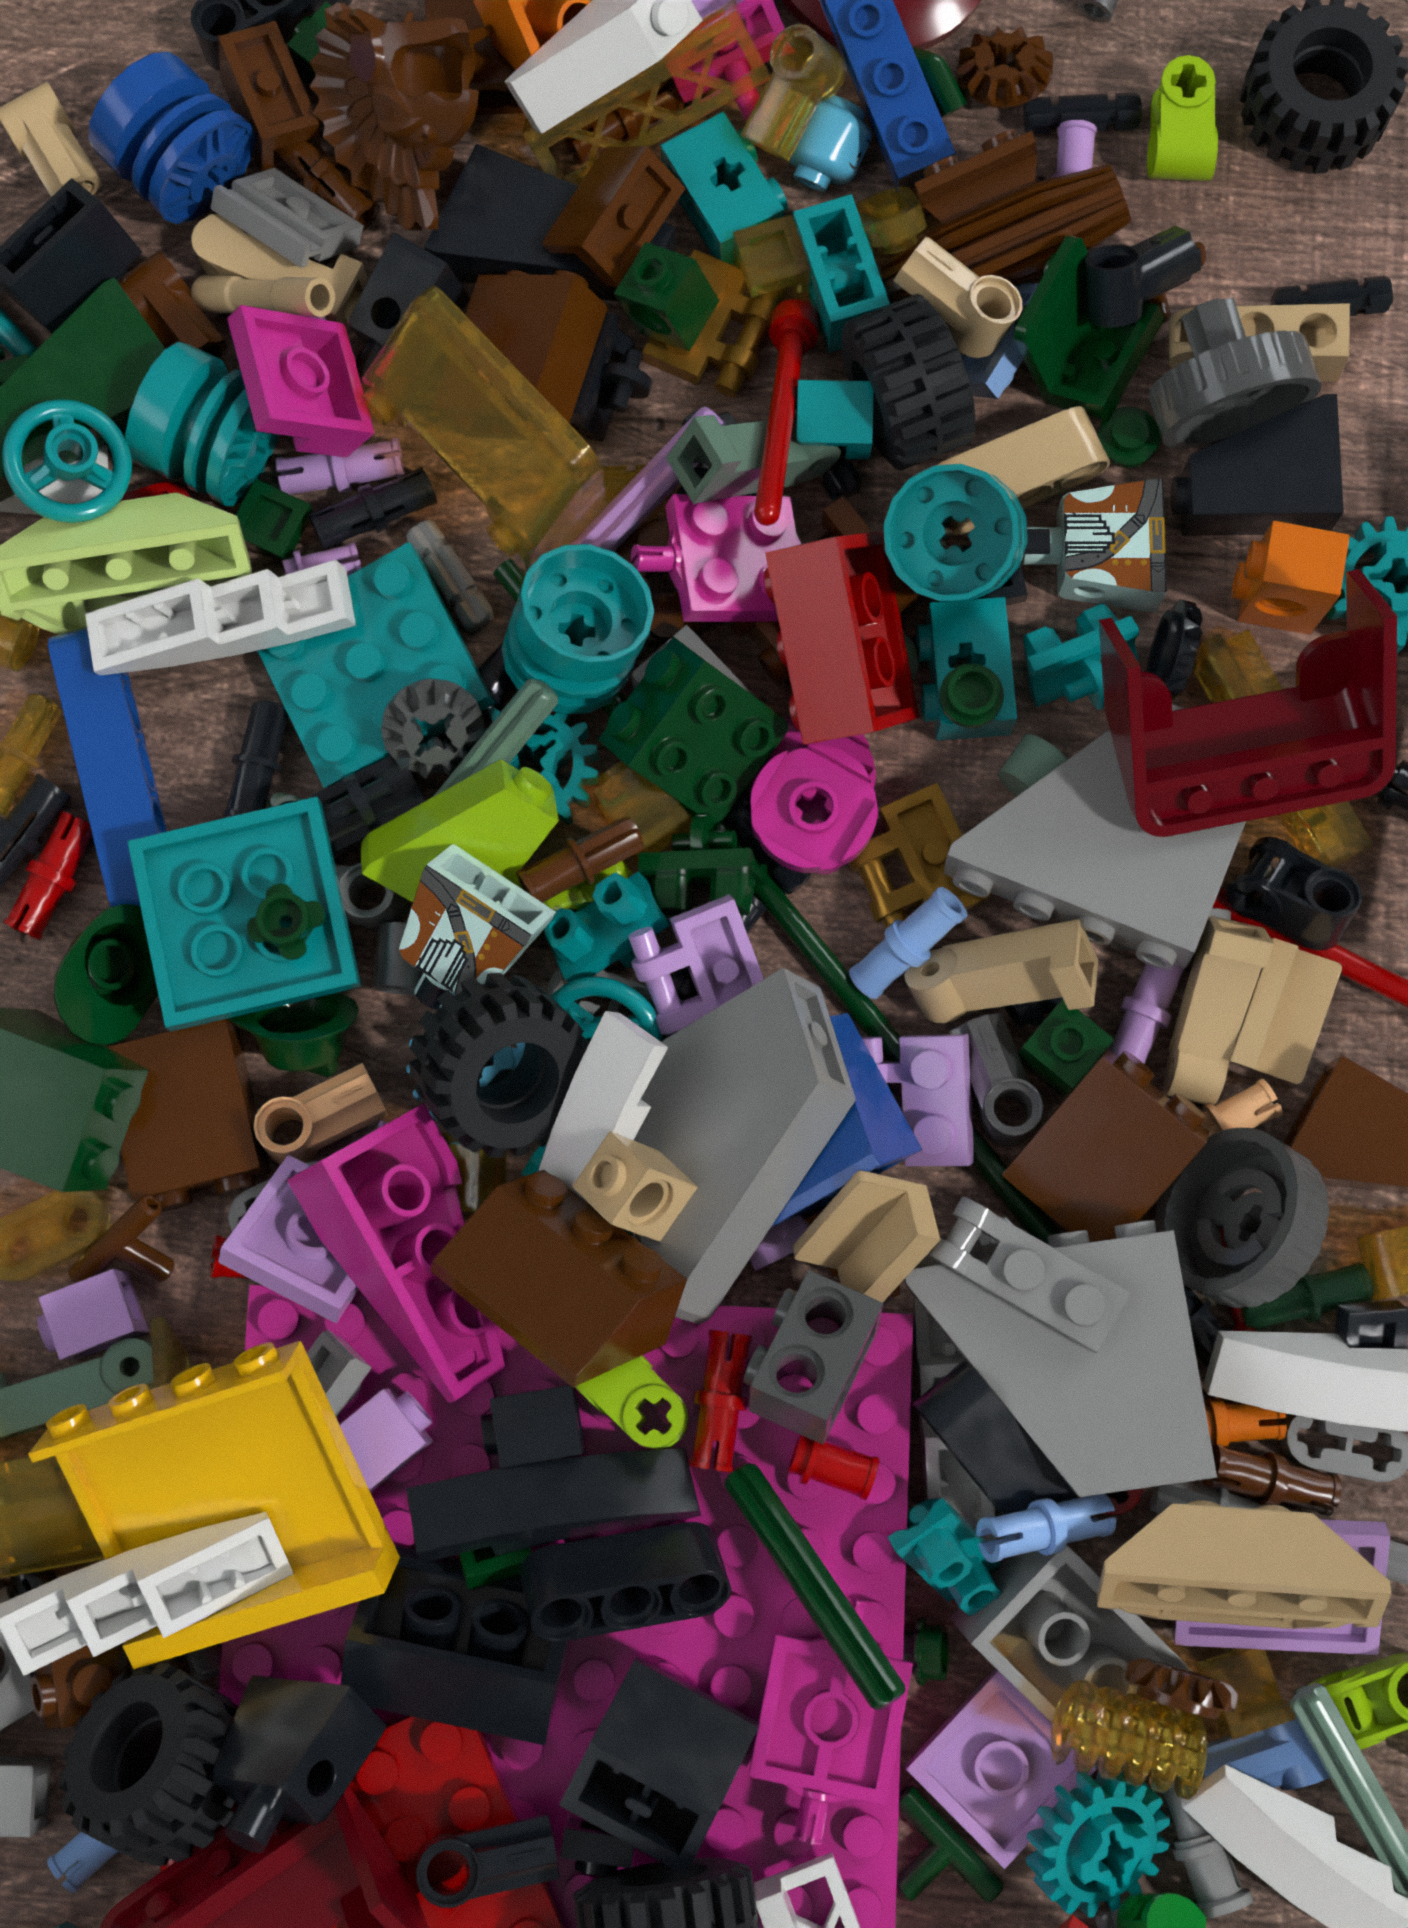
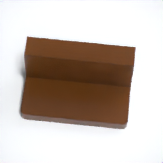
[218,21,319,172]
[542,146,686,287]

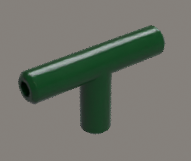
[896,1786,1004,1902]

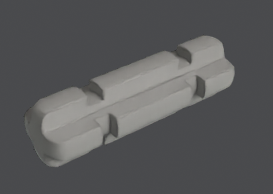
[406,520,494,633]

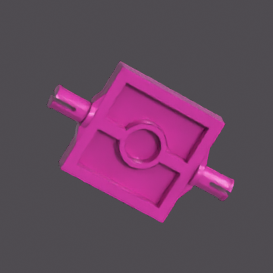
[630,494,801,622]
[748,1597,913,1845]

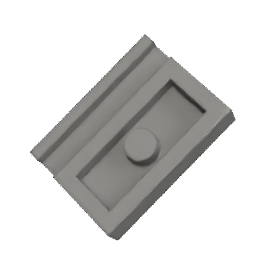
[210,168,364,268]

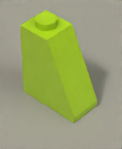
[361,759,559,902]

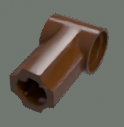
[117,251,228,359]

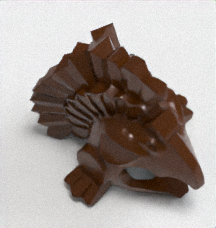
[310,2,492,231]

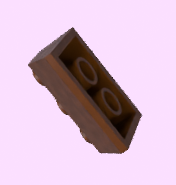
[430,1169,687,1388]

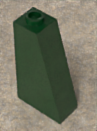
[0,277,165,502]

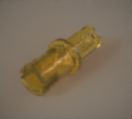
[0,694,61,817]

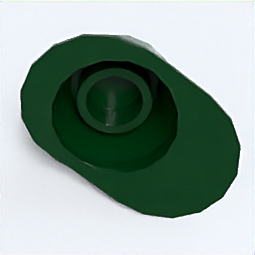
[53,903,158,1045]
[227,993,359,1077]

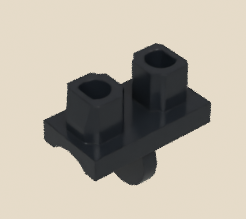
[570,312,653,442]
[303,756,426,858]

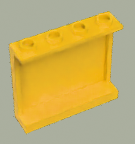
[28,1340,400,1669]

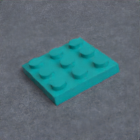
[258,541,495,789]
[127,797,362,1032]

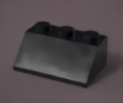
[340,1545,570,1745]

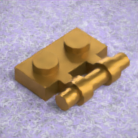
[642,249,787,398]
[848,783,991,929]

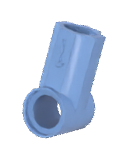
[1191,1705,1330,1790]

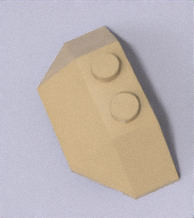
[1097,1500,1391,1629]

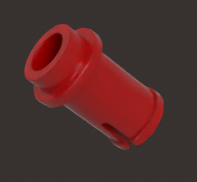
[788,1435,880,1500]

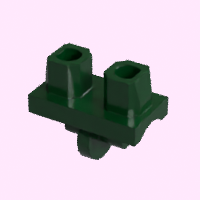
[638,813,767,918]

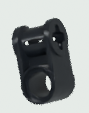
[1226,837,1362,950]

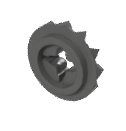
[381,679,484,779]

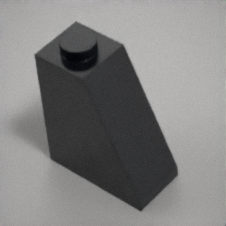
[1170,394,1344,536]

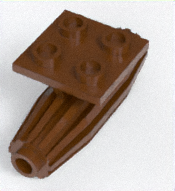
[879,129,1132,304]

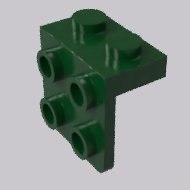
[1014,235,1164,421]
[598,636,788,823]

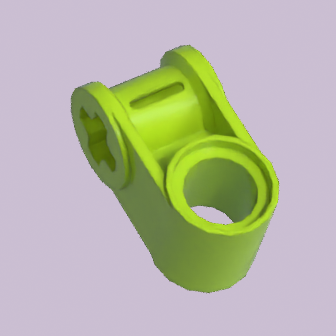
[1147,55,1218,182]
[575,1355,689,1450]
[1307,1653,1408,1750]

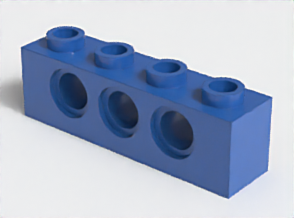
[818,0,956,192]

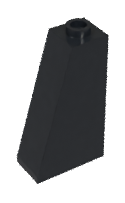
[424,143,680,302]

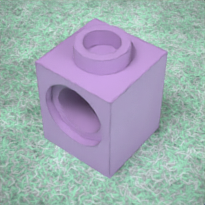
[37,1269,150,1361]
[340,1388,434,1493]

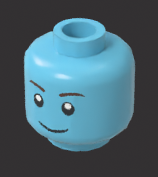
[783,93,872,192]

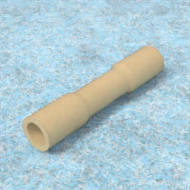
[191,275,335,317]

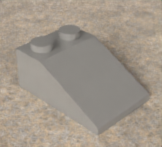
[949,1544,1192,1771]

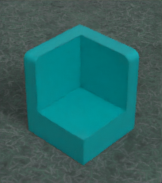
[797,380,874,460]

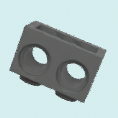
[743,1270,883,1445]

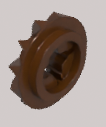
[957,26,1053,108]
[1125,1658,1239,1719]

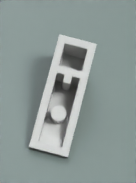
[504,0,703,134]

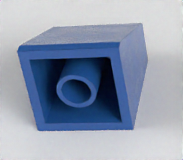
[771,1013,923,1227]

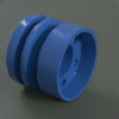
[88,51,255,224]

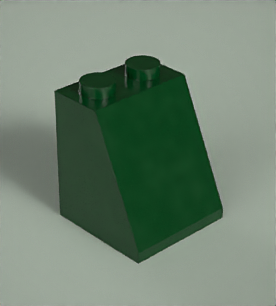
[0,1008,149,1192]

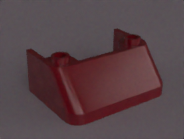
[1099,569,1397,837]
[100,1786,429,1928]

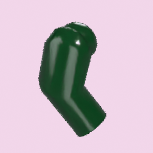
[912,46,967,118]

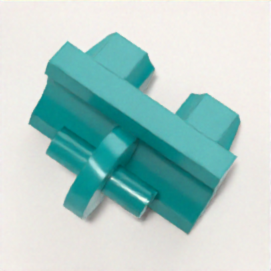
[1023,603,1139,710]
[544,871,669,983]
[888,1497,1002,1616]

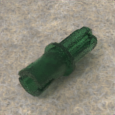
[1240,1262,1374,1329]

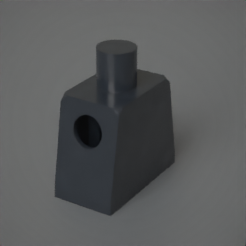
[348,232,470,392]
[213,1675,387,1853]

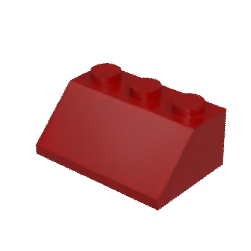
[764,531,919,745]

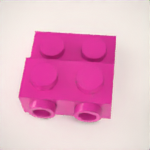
[227,305,375,458]

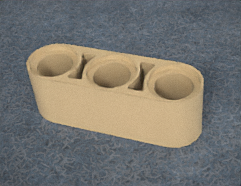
[938,406,1110,536]

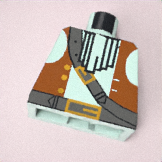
[1021,479,1167,612]
[399,844,556,1010]

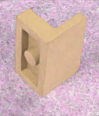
[1230,938,1342,1084]
[792,1171,941,1302]

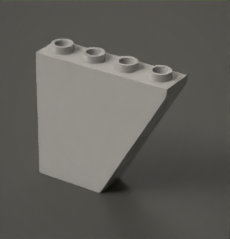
[943,704,1246,970]
[634,968,856,1325]
[905,1220,1217,1497]

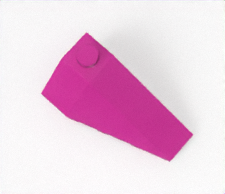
[287,1103,506,1403]

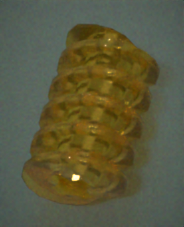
[1051,1680,1207,1800]

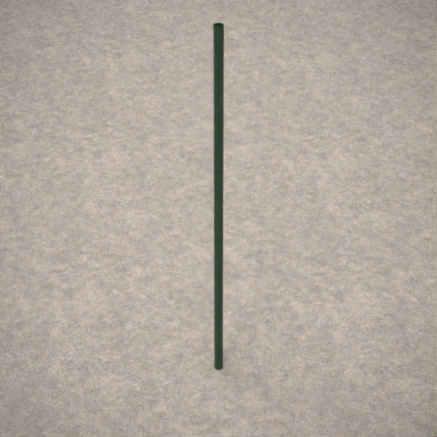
[493,559,1061,1245]

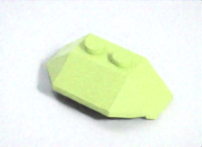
[0,492,252,634]

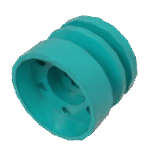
[125,342,280,506]
[883,463,1028,602]
[502,544,654,714]

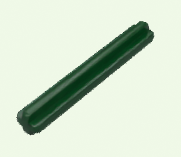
[724,1463,906,1710]

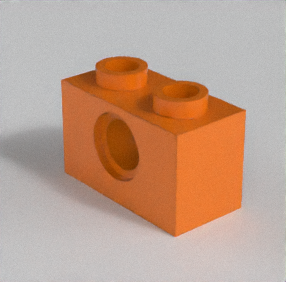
[1231,521,1350,635]

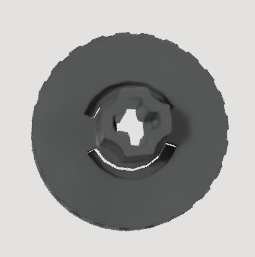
[1148,298,1322,449]
[1155,1127,1329,1308]

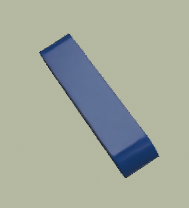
[48,627,167,907]

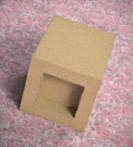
[572,1131,698,1242]

